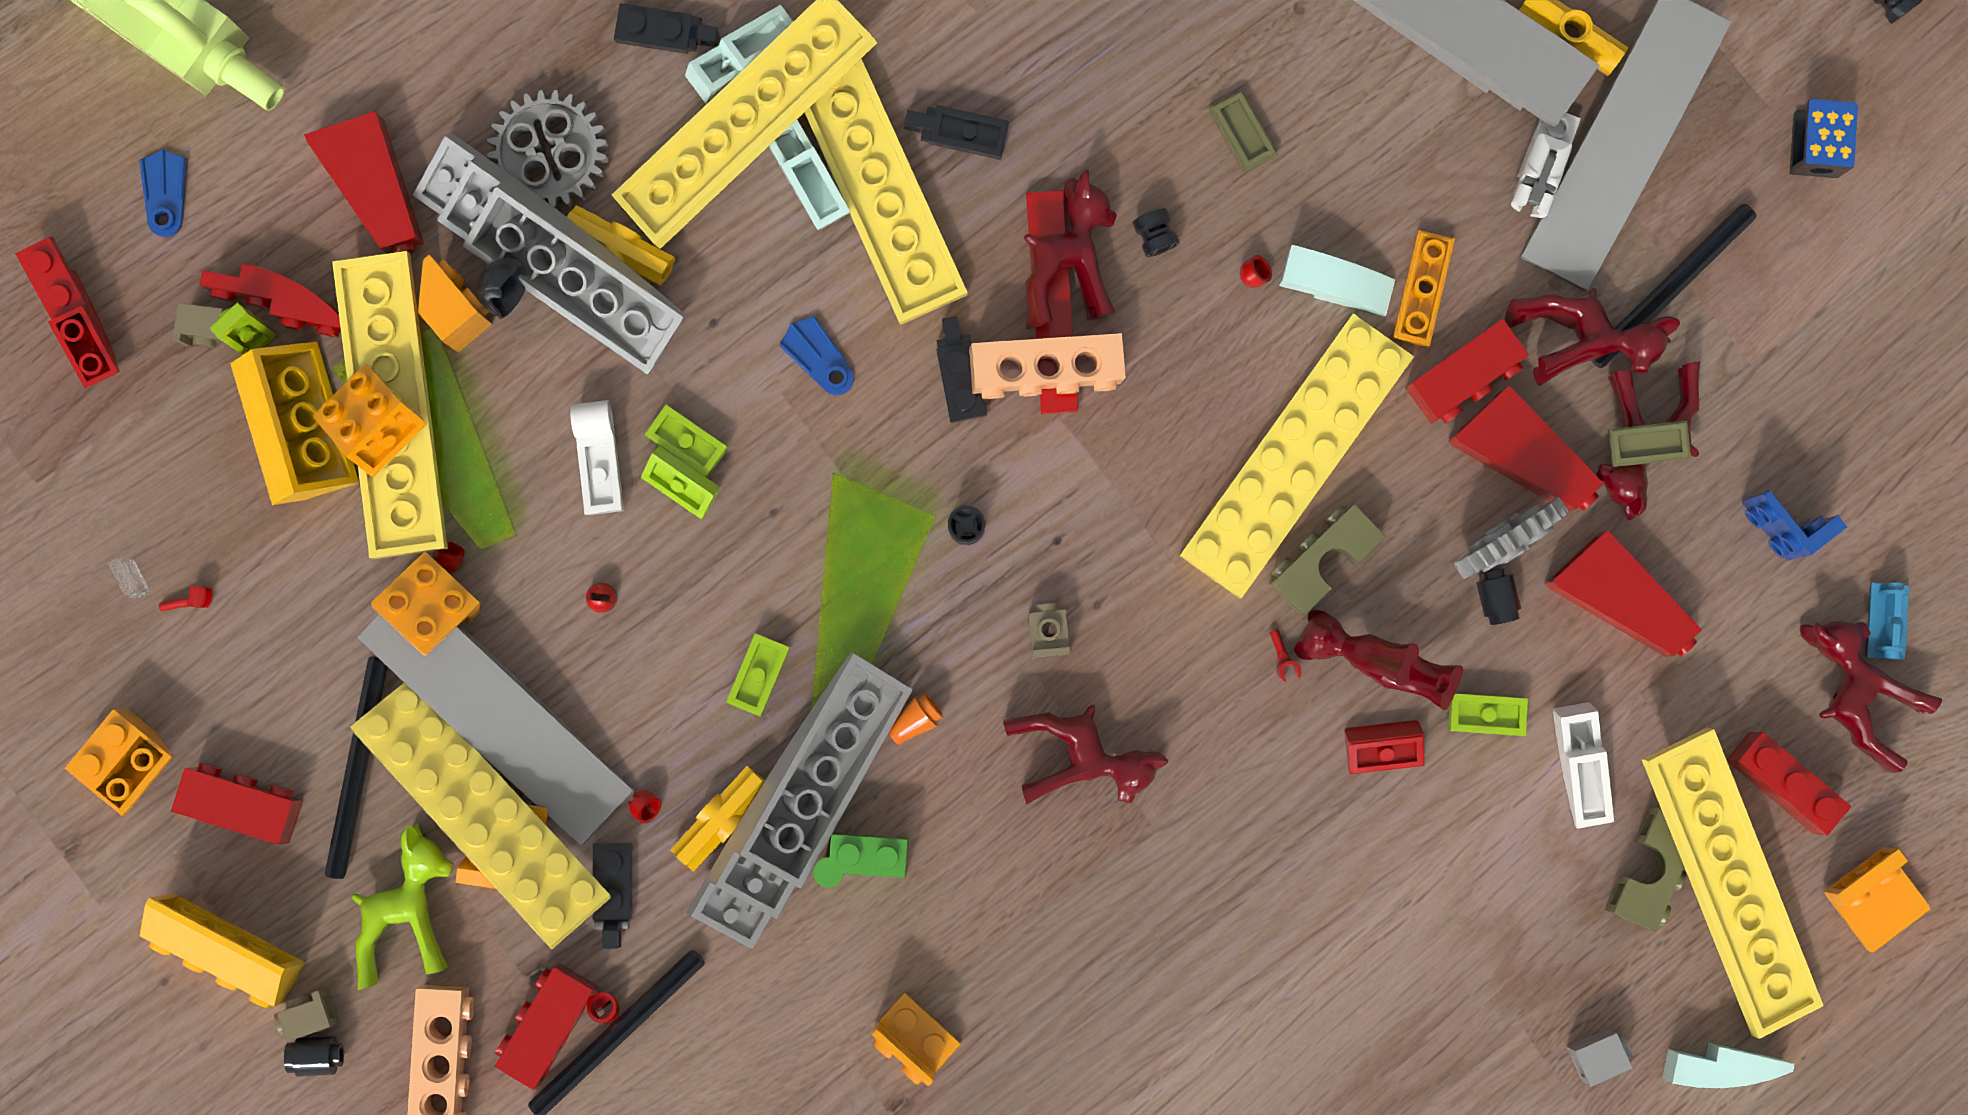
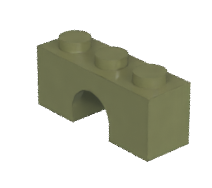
[1269,504,1386,617]
[1605,807,1686,932]

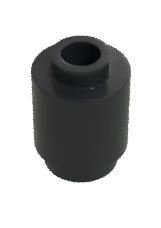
[1476,568,1521,625]
[284,1036,344,1077]

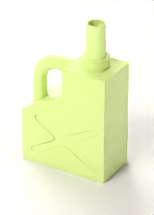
[70,0,285,111]

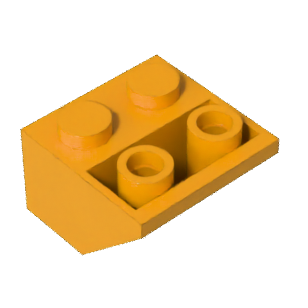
[418,255,492,353]
[64,709,174,816]

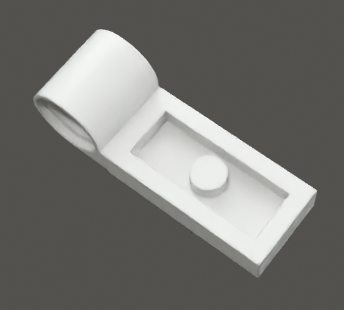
[570,400,624,515]

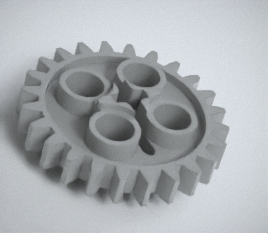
[487,90,609,210]
[1454,497,1569,579]

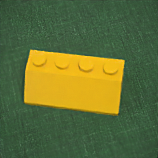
[230,342,359,505]
[140,893,306,1008]

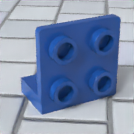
[1742,490,1847,561]

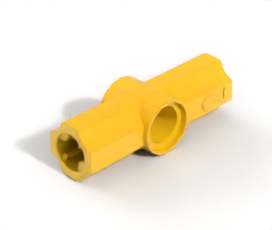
[1519,0,1628,76]
[567,205,676,287]
[670,766,765,872]

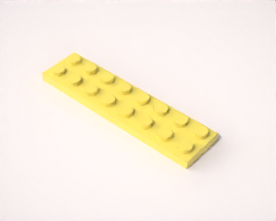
[612,0,877,249]
[804,59,968,325]
[332,251,448,559]
[1180,314,1414,599]
[350,683,610,950]
[1641,728,1824,1039]

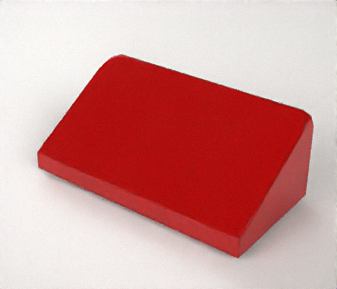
[1344,720,1425,774]

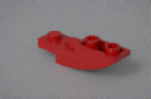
[15,237,120,389]
[199,263,341,338]

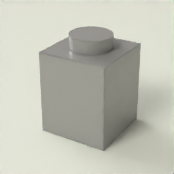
[1567,1029,1633,1087]

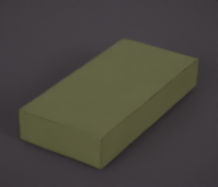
[1209,90,1278,174]
[1608,421,1691,467]

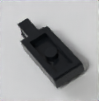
[614,3,719,54]
[904,105,1009,160]
[936,316,987,423]
[592,843,632,949]

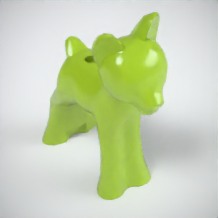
[352,823,454,990]

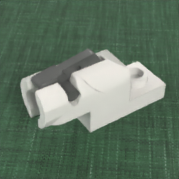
[1511,113,1581,218]

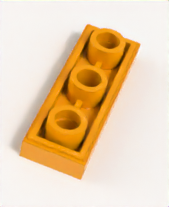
[1392,230,1455,348]

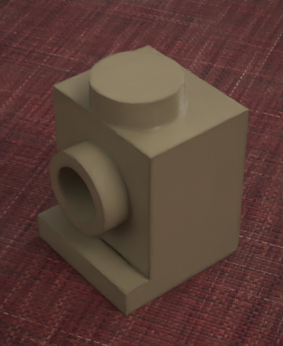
[172,303,226,348]
[1028,603,1071,659]
[274,987,340,1042]

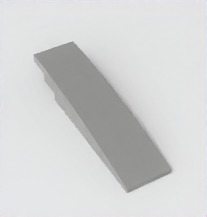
[1353,0,1600,128]
[1520,0,1731,292]
[413,133,686,375]
[357,614,634,845]
[686,653,913,949]

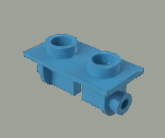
[1866,582,1909,661]

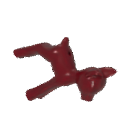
[1024,169,1117,329]
[1505,288,1680,386]
[1596,362,1700,520]
[1294,610,1464,710]
[1799,621,1942,773]
[1003,705,1168,805]

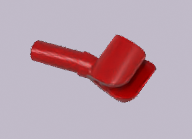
[159,586,212,611]
[1269,629,1302,682]

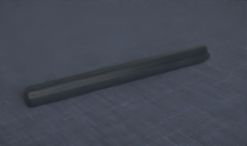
[1591,203,1757,368]
[325,656,387,879]
[528,950,705,1115]

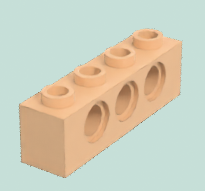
[969,333,1126,399]
[407,985,474,1115]

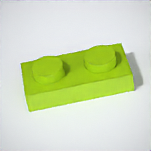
[210,302,277,355]
[645,405,728,478]
[640,445,721,520]
[726,633,791,717]
[1448,694,1528,736]

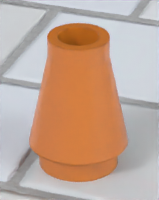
[888,693,944,745]

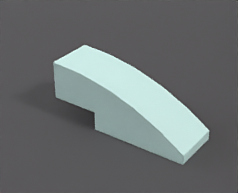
[685,5,793,104]
[769,120,850,231]
[1279,245,1395,316]
[1662,1042,1795,1088]

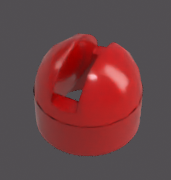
[1239,255,1272,288]
[432,542,465,574]
[586,583,617,613]
[628,790,661,824]
[587,992,620,1024]

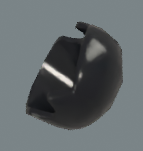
[475,257,527,319]

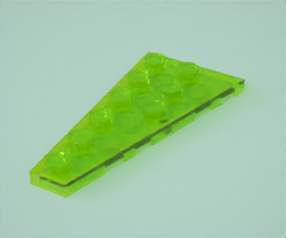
[331,329,518,549]
[811,472,936,709]

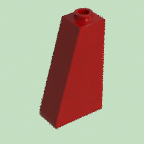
[304,111,424,254]
[1449,386,1604,512]
[1545,530,1702,657]

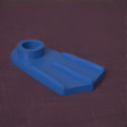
[139,149,187,237]
[779,316,854,395]

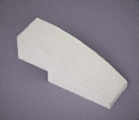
[1553,702,1614,829]

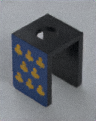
[1790,99,1858,178]

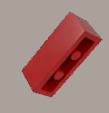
[1406,319,1529,424]
[1726,732,1852,836]
[170,763,303,845]
[494,964,599,1090]

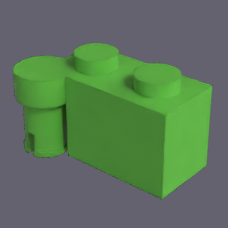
[813,833,909,888]

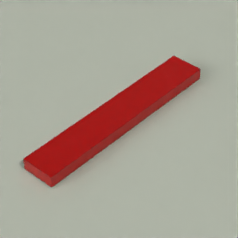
[1026,190,1078,415]

